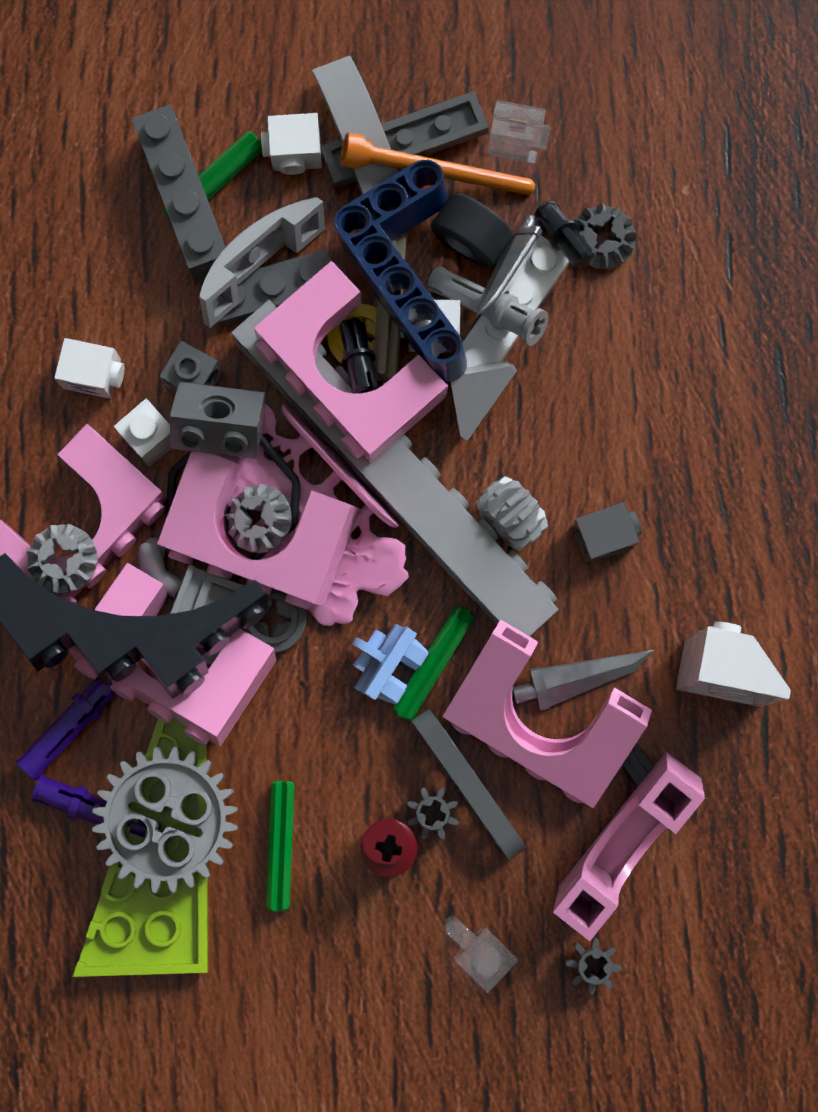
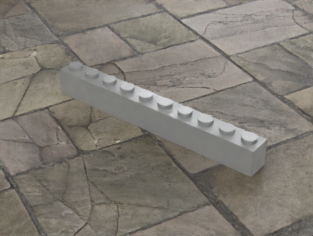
[231,300,559,637]

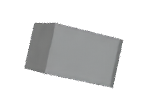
[450,360,517,441]

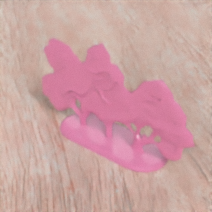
[214,403,409,626]

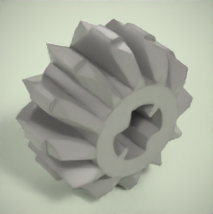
[476,476,548,551]

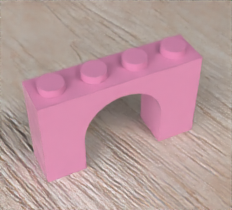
[254,261,448,464]
[0,424,166,604]
[157,451,360,610]
[69,563,276,747]
[443,620,652,808]
[553,751,705,941]

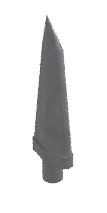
[476,215,542,317]
[512,649,655,711]

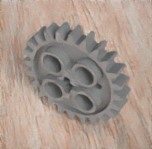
[92,747,238,893]

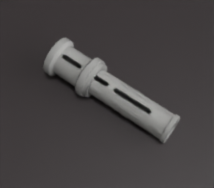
[428,266,548,346]

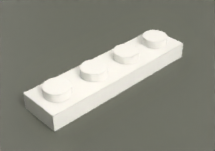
[463,235,570,367]

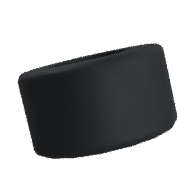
[431,193,513,268]

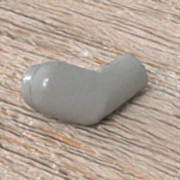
[137,537,182,599]

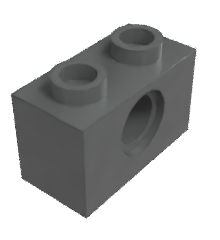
[170,382,265,459]

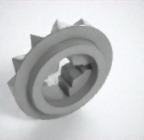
[225,484,292,553]
[27,524,98,594]

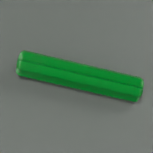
[163,131,262,222]
[393,605,475,722]
[265,781,295,912]

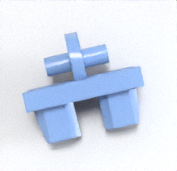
[351,623,428,704]

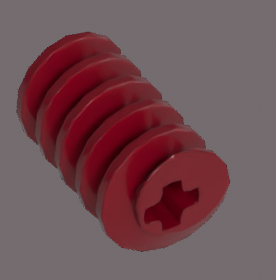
[361,819,417,877]

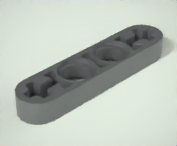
[411,708,527,861]

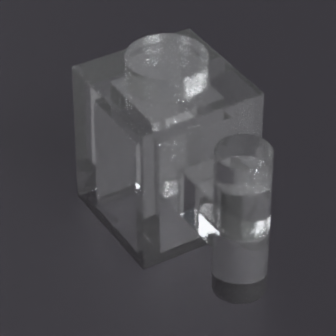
[487,100,551,164]
[444,916,519,993]

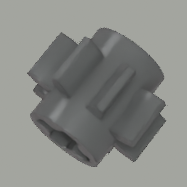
[407,787,459,839]
[564,936,622,995]

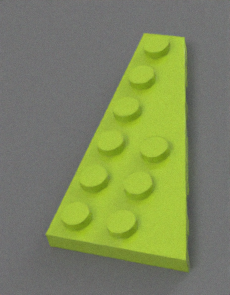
[73,719,208,977]

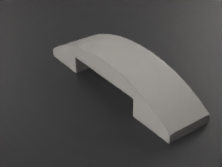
[312,56,399,211]
[199,197,325,328]

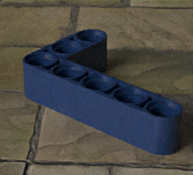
[334,159,467,382]

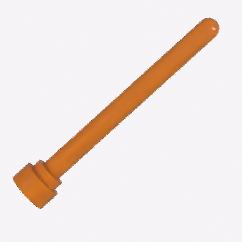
[340,132,535,195]

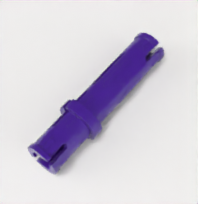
[16,677,116,781]
[31,774,161,838]

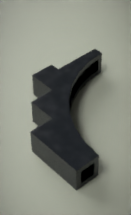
[0,553,268,699]

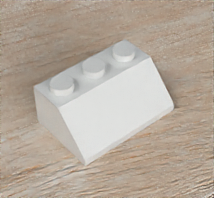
[676,622,791,707]

